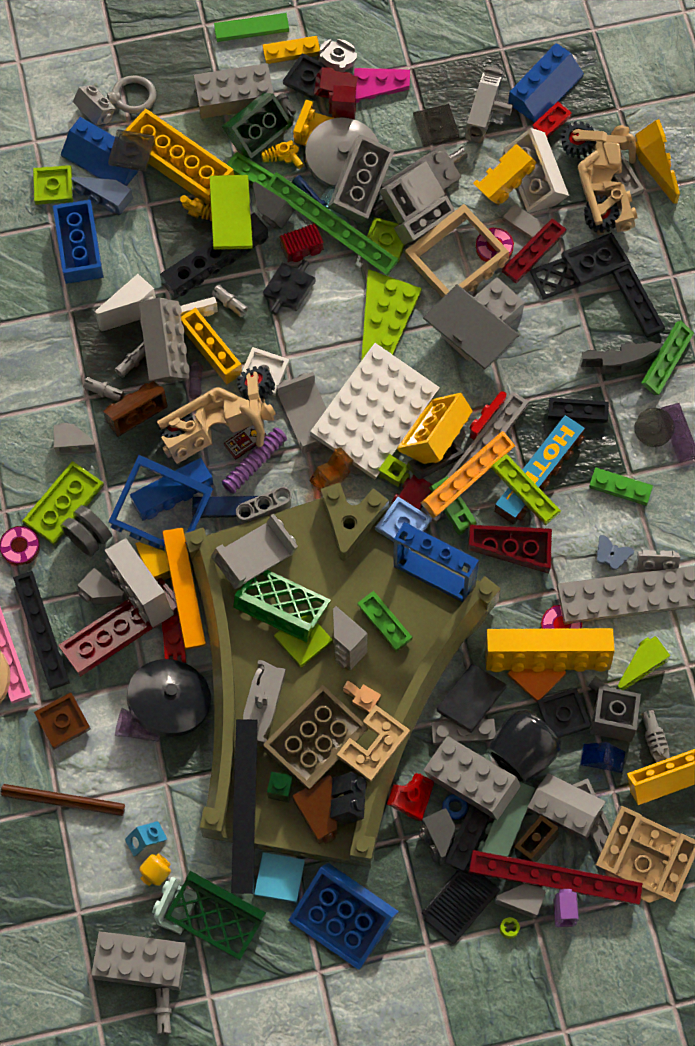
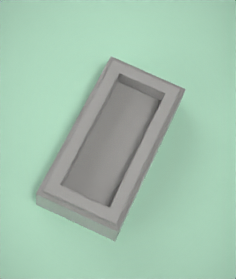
[503,204,545,239]

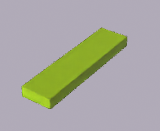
[491,454,561,526]

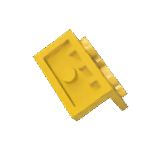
[293,100,334,146]

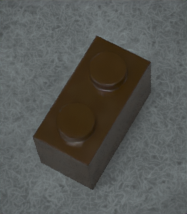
[514,815,559,862]

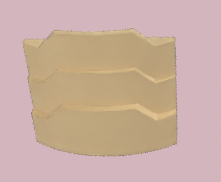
[596,806,695,903]

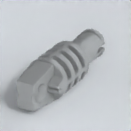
[641,710,670,763]

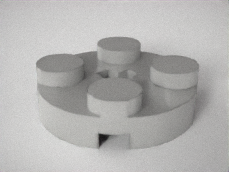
[319,39,357,72]

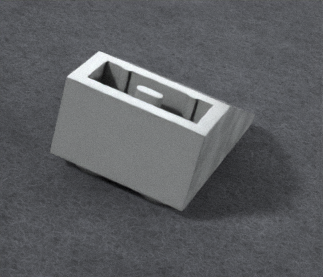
[379,161,445,224]

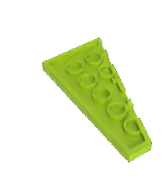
[361,269,422,361]

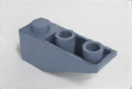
[71,177,133,215]

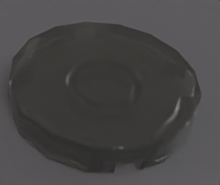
[634,407,675,448]

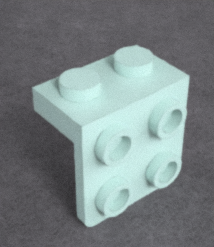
[152,877,197,935]

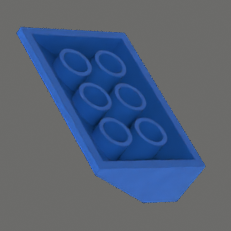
[288,863,399,970]

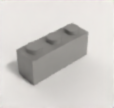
[394,195,455,245]

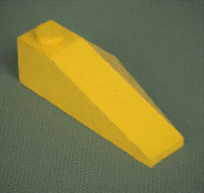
[635,119,680,204]

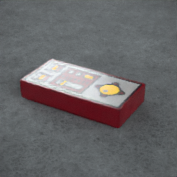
[224,425,267,460]

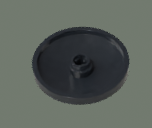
[127,659,211,737]

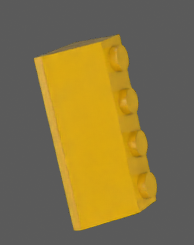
[397,393,473,464]

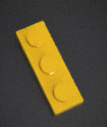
[263,36,320,64]

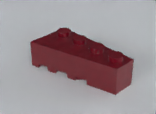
[468,525,552,574]

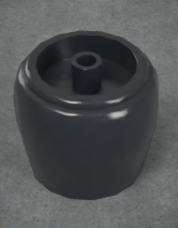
[487,710,561,784]

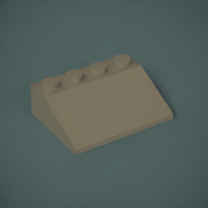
[263,685,369,790]

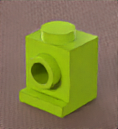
[378,454,411,487]

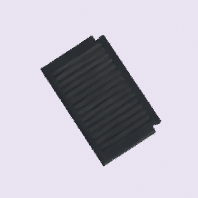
[421,867,500,946]

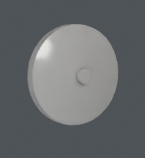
[305,118,379,189]

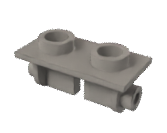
[637,549,680,570]

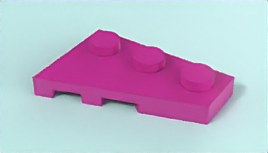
[354,68,410,103]

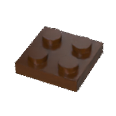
[34,692,91,749]

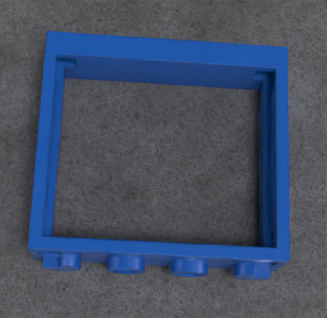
[108,455,213,549]
[393,522,479,602]

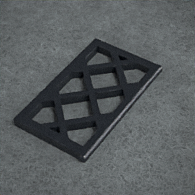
[530,258,579,300]

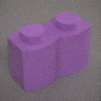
[553,889,579,927]

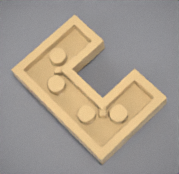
[337,705,410,782]

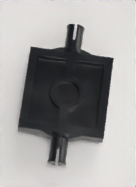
[263,259,316,315]

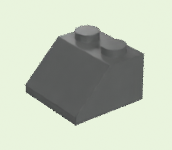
[253,182,295,229]
[590,686,641,742]

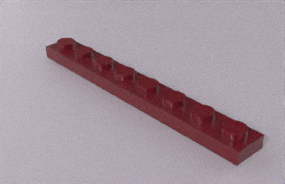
[468,850,643,905]

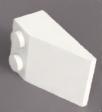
[95,274,156,331]

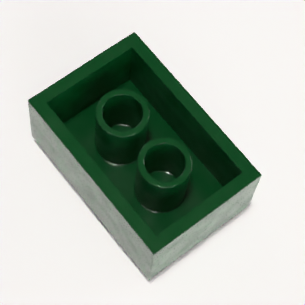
[222,93,293,159]

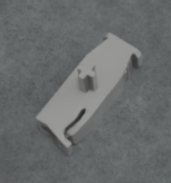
[465,66,513,143]
[243,660,286,747]

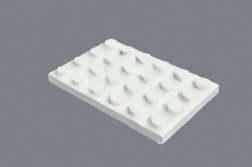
[309,343,440,479]

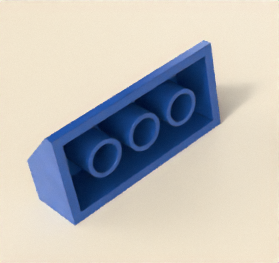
[508,43,584,123]
[61,117,144,186]

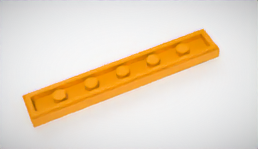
[421,431,515,518]
[162,528,206,650]

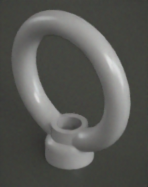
[107,75,156,114]

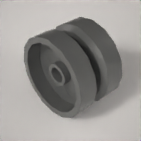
[60,505,112,557]

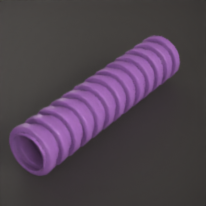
[222,428,287,494]

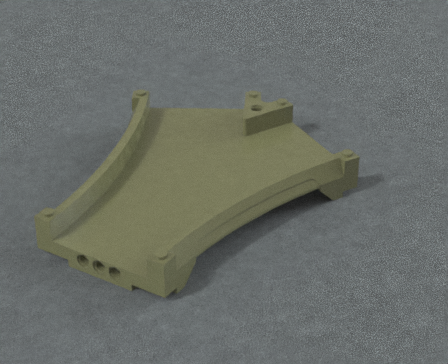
[184,483,501,868]

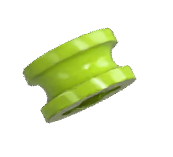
[500,917,520,939]

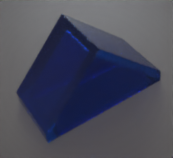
[580,742,625,773]

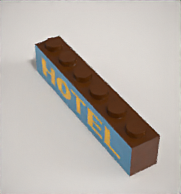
[494,415,585,525]

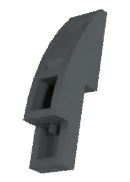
[580,342,661,374]

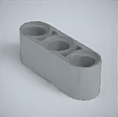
[236,487,292,525]

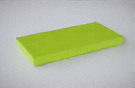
[209,175,252,249]
[22,461,104,545]

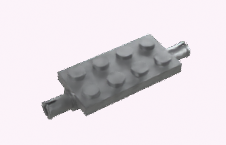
[371,145,468,217]

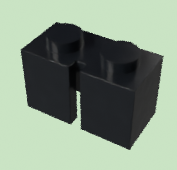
[330,772,366,825]

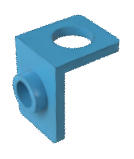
[125,821,167,857]

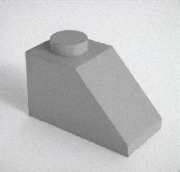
[54,423,97,455]
[77,568,126,605]
[495,884,546,919]

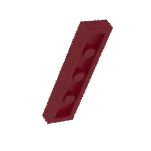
[502,218,567,284]

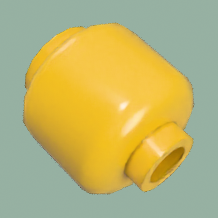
[139,853,171,886]

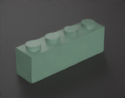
[478,782,535,857]

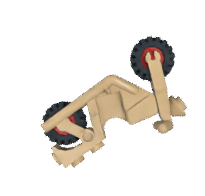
[561,121,638,235]
[157,366,276,464]

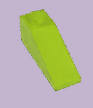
[616,636,671,691]

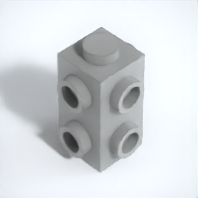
[73,85,116,125]

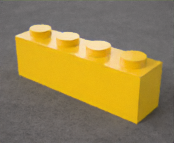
[181,307,242,385]
[627,749,695,805]

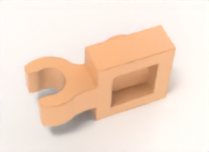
[343,681,381,714]

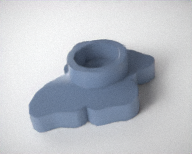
[597,535,634,570]

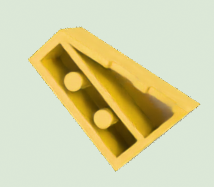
[473,144,537,206]

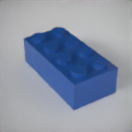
[53,200,104,284]

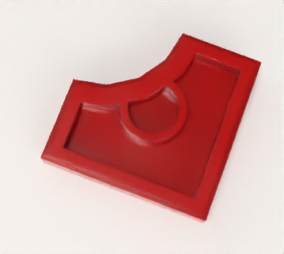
[387,773,434,821]

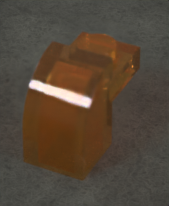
[309,447,354,493]

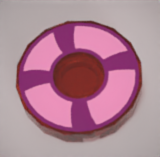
[0,526,40,566]

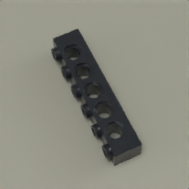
[160,212,269,299]

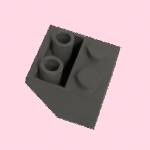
[420,808,455,867]

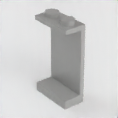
[276,372,327,454]
[211,514,298,589]

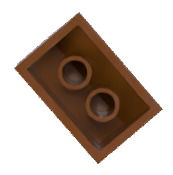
[103,381,168,437]

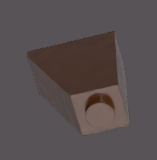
[292,774,338,844]

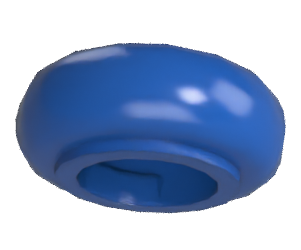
[442,794,468,820]

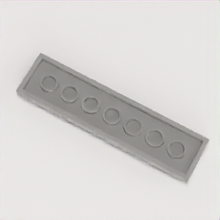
[557,566,695,625]

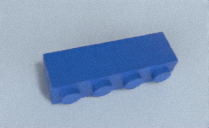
[130,458,214,521]

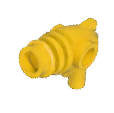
[261,140,304,169]
[180,195,212,221]

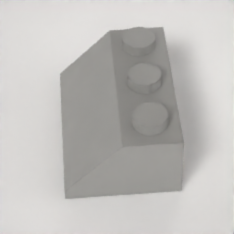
[333,606,368,671]
[527,773,606,840]

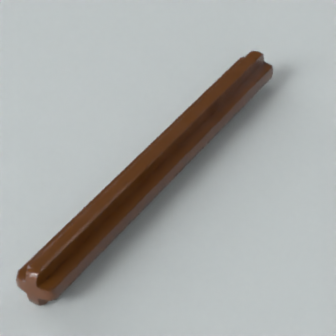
[0,784,125,816]

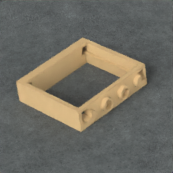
[405,204,509,298]

